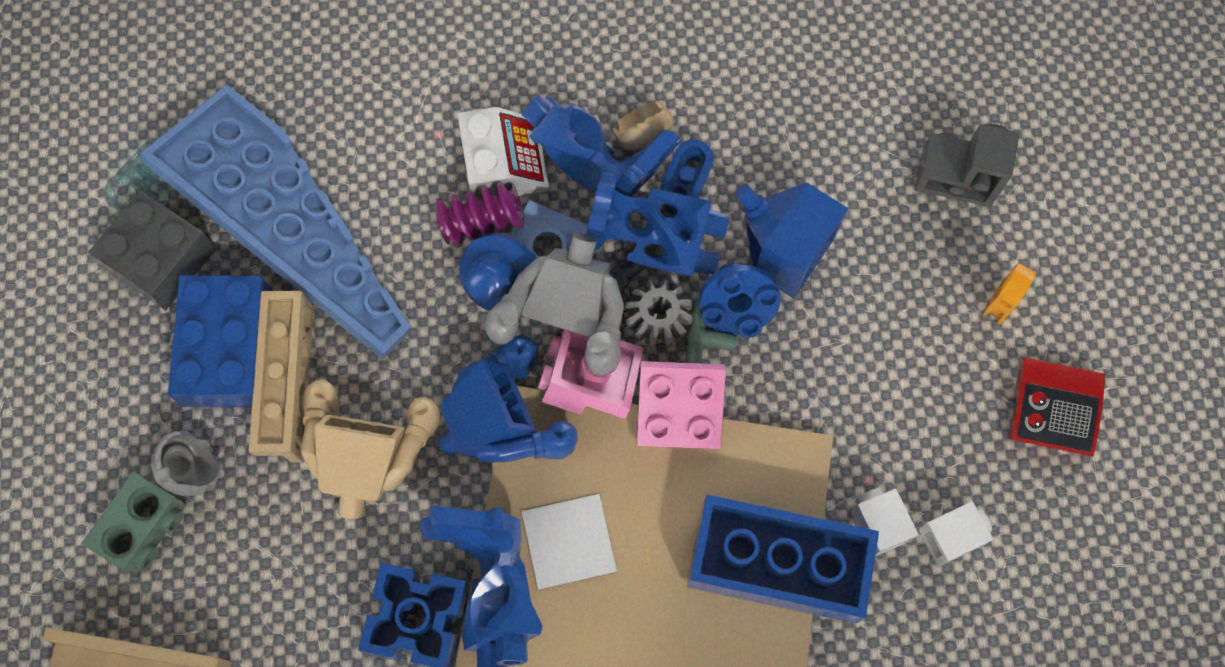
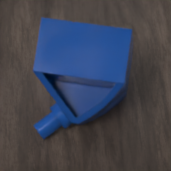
[735,182,849,299]

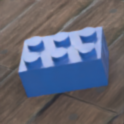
[168,276,272,407]

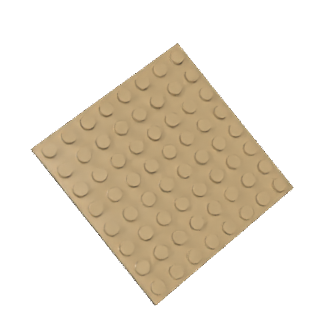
[455,386,833,667]

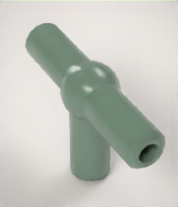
[685,297,737,364]

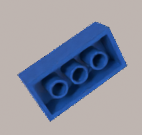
[687,495,879,624]

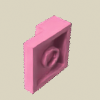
[537,329,643,419]

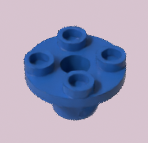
[459,233,537,311]
[699,262,781,338]

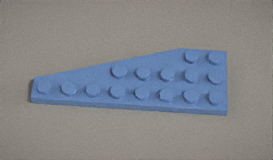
[140,84,411,360]

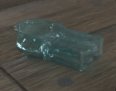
[104,139,161,212]

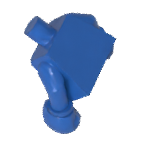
[437,334,578,463]

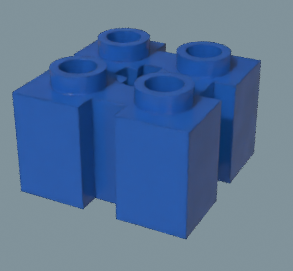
[358,563,470,667]

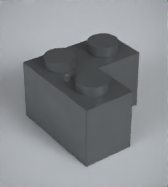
[914,124,1020,207]

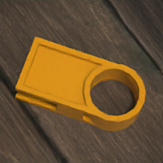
[982,262,1037,325]

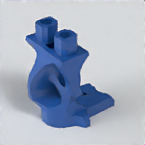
[521,95,682,197]
[586,172,730,277]
[420,506,543,667]

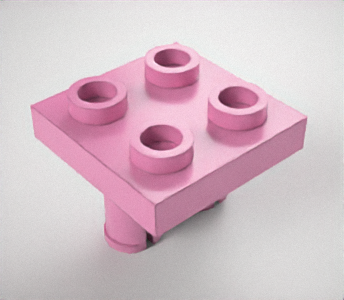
[637,361,726,449]

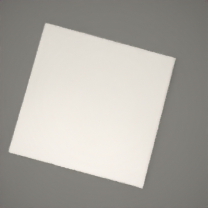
[521,494,617,590]

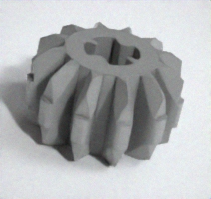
[625,279,693,348]

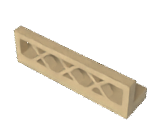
[249,291,314,463]
[42,627,232,667]

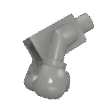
[484,233,624,376]

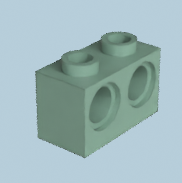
[81,471,186,576]

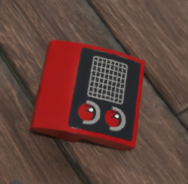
[1008,357,1105,457]

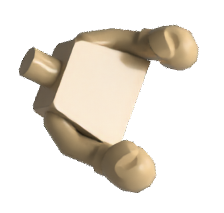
[301,380,441,519]

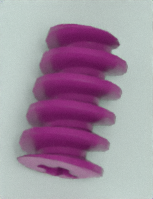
[436,181,525,245]

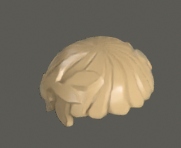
[613,101,674,153]

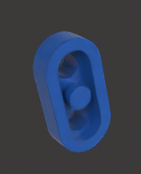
[660,140,713,214]

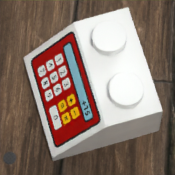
[457,107,549,199]

